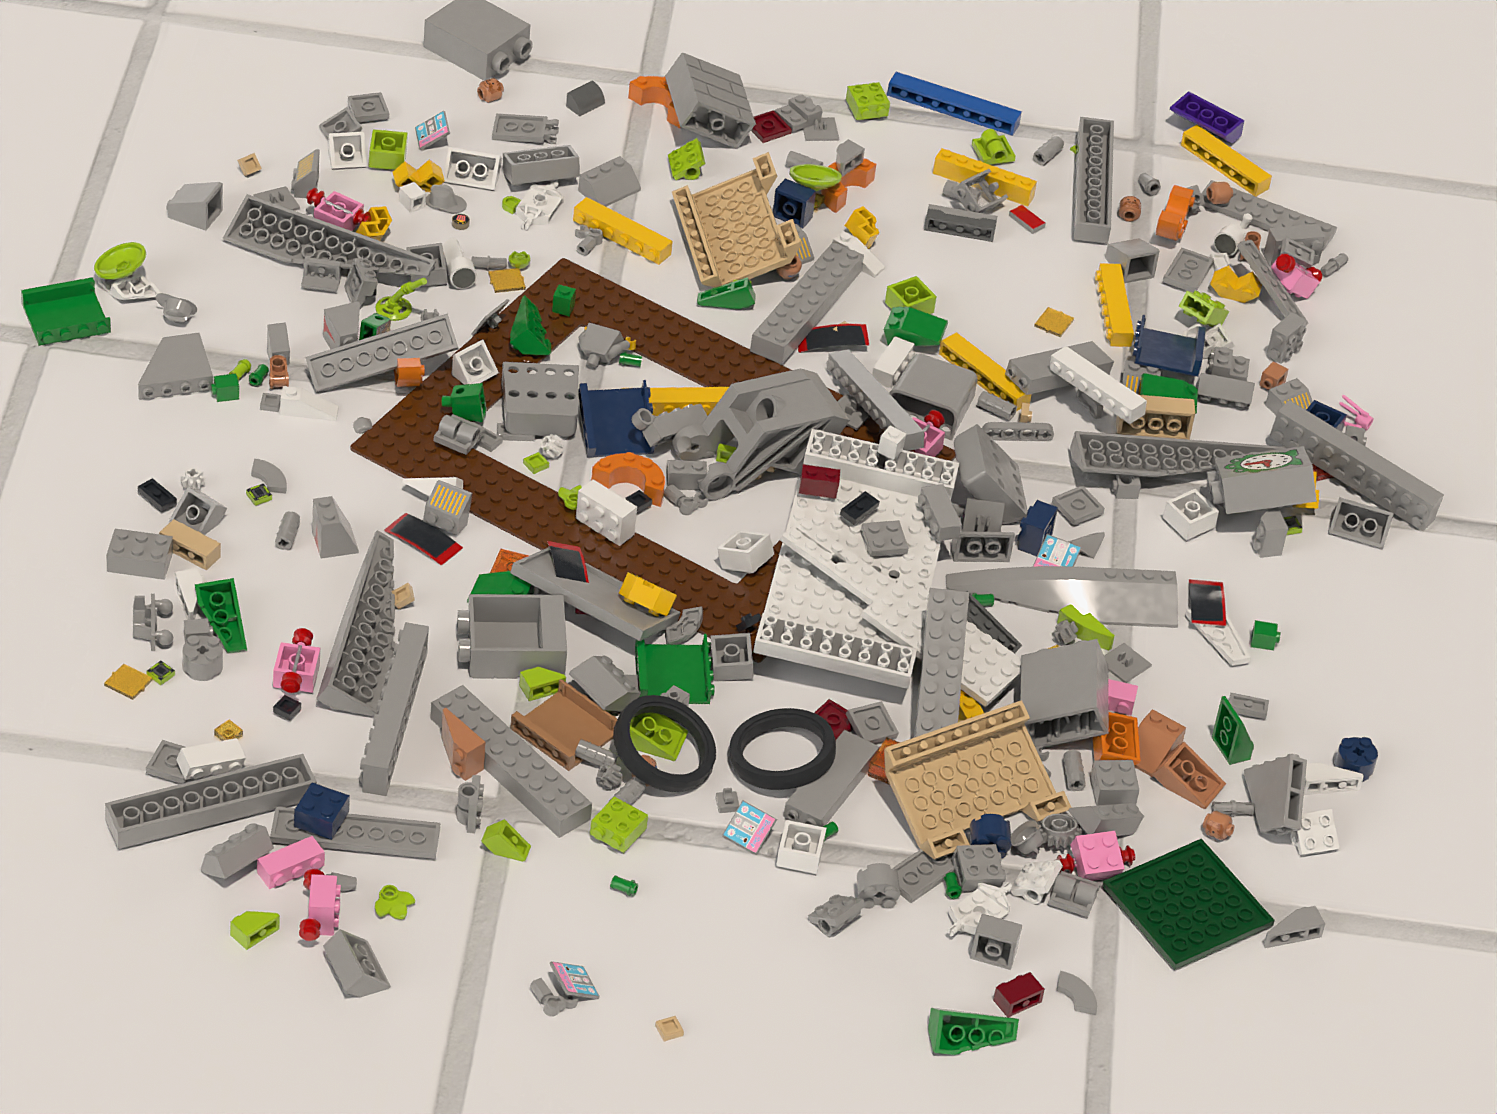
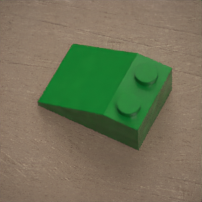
[883,306,948,346]
[1140,373,1198,414]
[467,571,535,603]
[1212,696,1254,765]

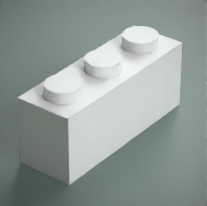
[872,337,916,388]
[176,738,246,780]

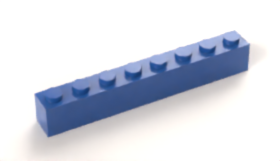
[887,71,1022,136]

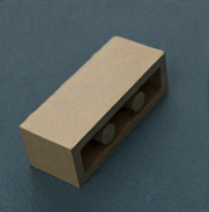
[159,519,221,570]

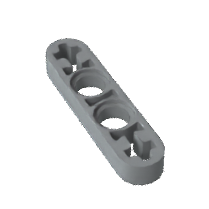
[982,422,1054,441]

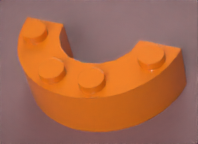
[628,76,681,129]
[821,158,877,213]
[1156,185,1195,241]
[394,358,425,387]
[591,452,665,507]

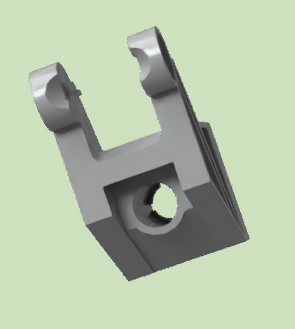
[672,368,850,500]

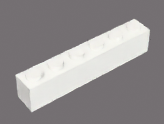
[1050,346,1147,424]

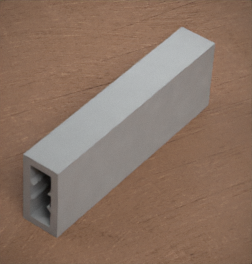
[1005,341,1114,395]
[784,730,879,827]

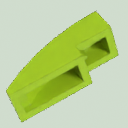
[1057,604,1115,651]

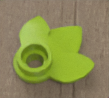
[558,485,582,510]
[375,885,415,919]

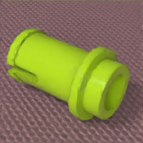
[229,359,251,380]

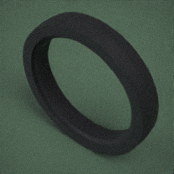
[613,695,716,792]
[730,708,836,790]

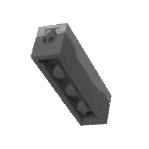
[924,204,998,242]
[966,591,1022,654]

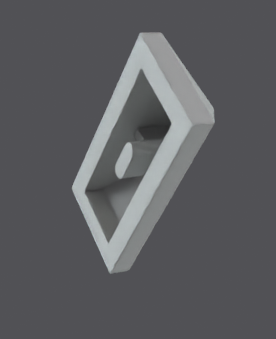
[1068,532,1105,558]

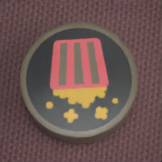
[452,214,470,230]

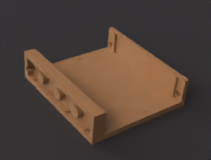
[510,679,617,771]

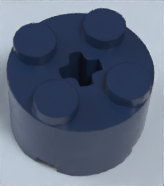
[1334,737,1378,782]
[970,814,1012,859]

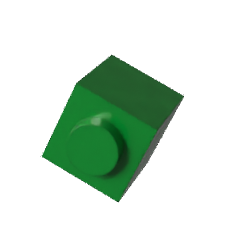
[552,285,576,316]
[211,373,239,402]
[1251,620,1281,651]

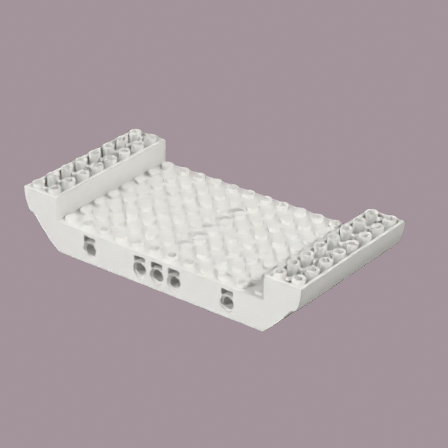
[753,429,959,689]

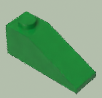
[697,277,756,309]

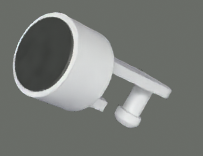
[1214,213,1253,256]
[443,238,477,289]

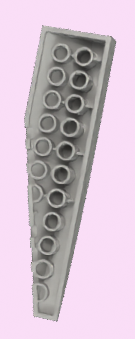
[223,194,436,277]
[1070,431,1287,477]
[316,530,395,717]
[946,566,1178,628]

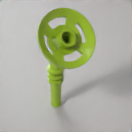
[375,278,427,321]

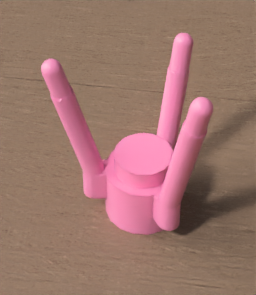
[1339,395,1374,430]

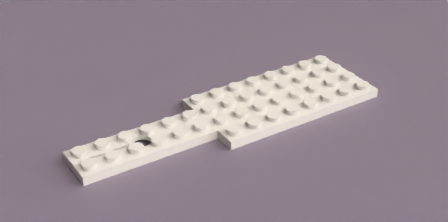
[780,518,1021,707]

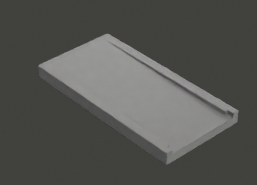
[510,547,681,641]

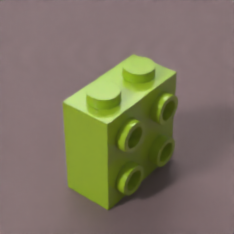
[846,82,890,120]
[1179,290,1229,327]
[590,796,648,853]

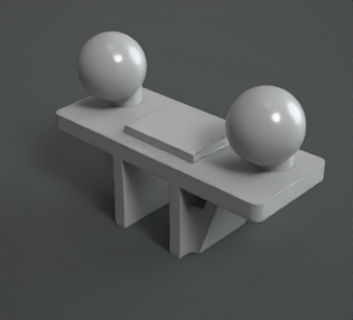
[133,594,173,651]

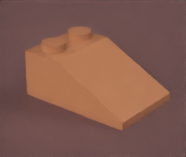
[441,707,486,781]
[1134,709,1186,777]
[1152,742,1226,809]

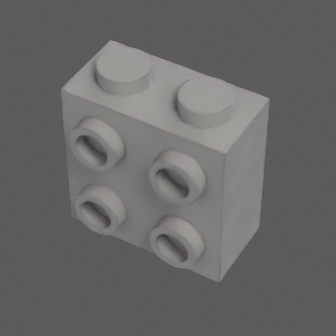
[1266,312,1307,364]
[952,844,1006,891]

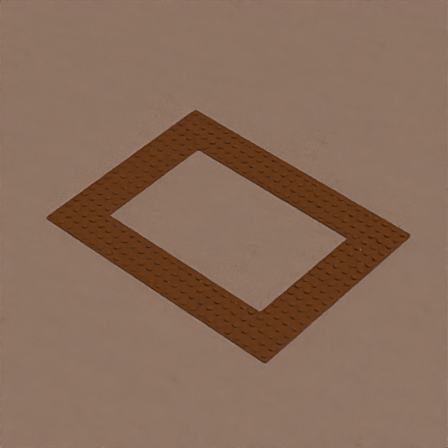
[350,258,956,663]

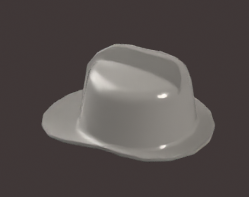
[425,184,467,213]
[156,293,197,323]
[1011,820,1044,854]

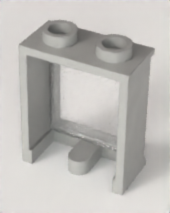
[953,169,1008,213]

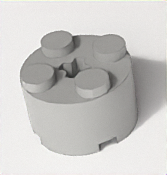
[183,635,223,681]
[857,863,900,908]

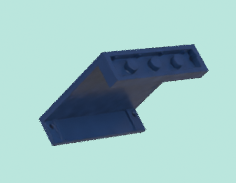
[1132,315,1206,377]
[578,380,658,458]

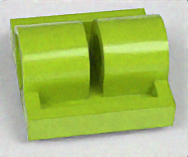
[972,129,1016,165]
[668,138,706,180]

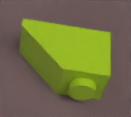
[519,667,566,701]
[481,819,531,862]
[230,911,280,950]

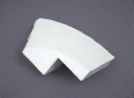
[98,272,161,300]
[1183,323,1234,359]

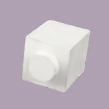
[399,182,426,213]
[878,425,906,460]

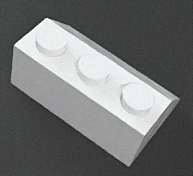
[444,147,502,190]

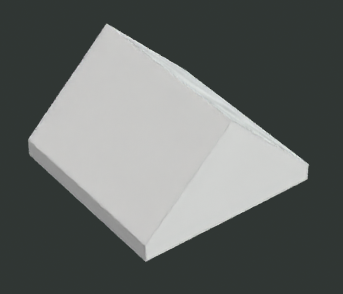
[328,132,367,169]
[452,340,499,385]

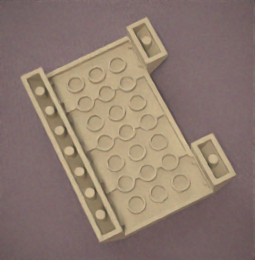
[672,152,802,287]
[884,700,1072,860]

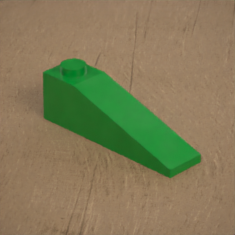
[510,295,552,355]
[195,578,247,653]
[928,1008,1019,1055]

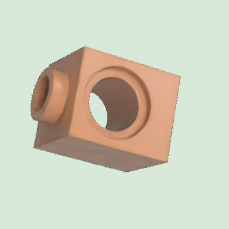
[1259,361,1288,390]

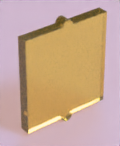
[488,268,526,293]
[1034,307,1074,337]
[104,664,153,700]

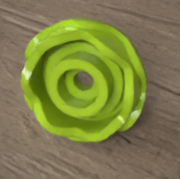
[509,251,531,269]

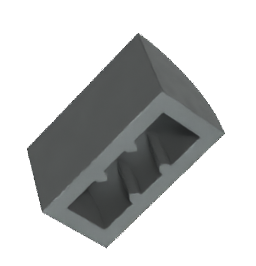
[566,80,605,117]

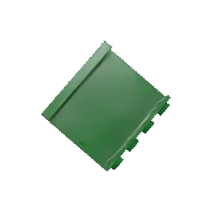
[21,277,111,346]
[635,634,715,704]

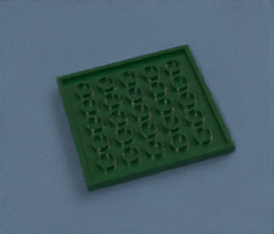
[1102,838,1275,970]

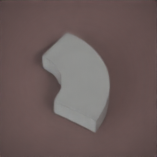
[251,458,287,493]
[666,607,703,645]
[1057,971,1097,1015]

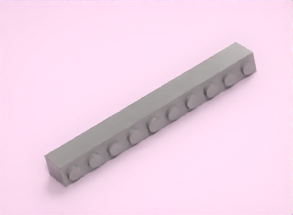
[826,349,924,451]

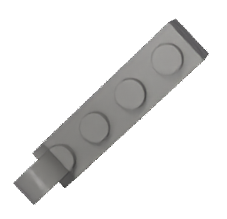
[632,404,708,447]

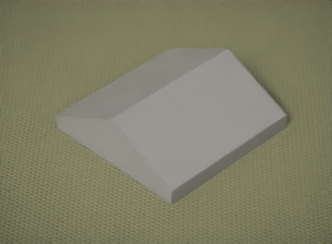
[319,106,363,140]

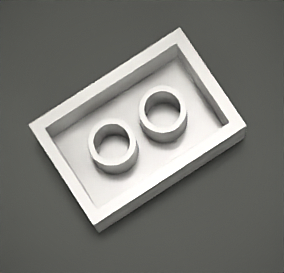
[576,479,637,546]

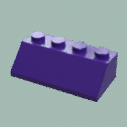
[1169,91,1244,144]

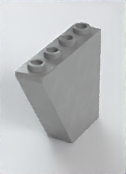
[138,333,213,400]
[1244,754,1307,836]

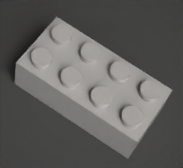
[503,145,580,186]

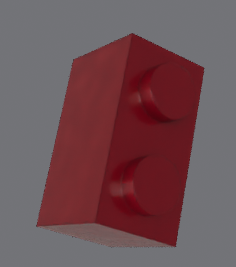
[799,464,841,499]
[993,972,1045,1017]

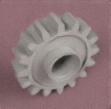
[1039,814,1082,848]

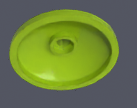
[789,164,842,191]
[94,242,146,280]

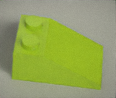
[630,713,688,761]

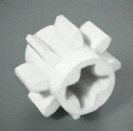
[540,434,564,458]
[181,468,205,490]

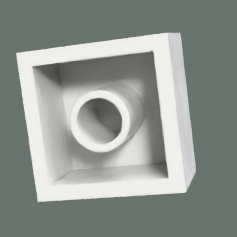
[1163,489,1219,540]
[717,530,774,573]
[776,820,826,874]

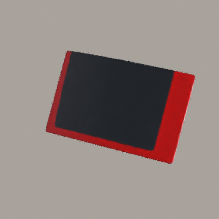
[798,324,869,353]
[384,513,463,565]
[547,541,589,583]
[1189,579,1226,626]

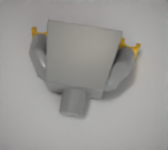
[578,323,636,368]

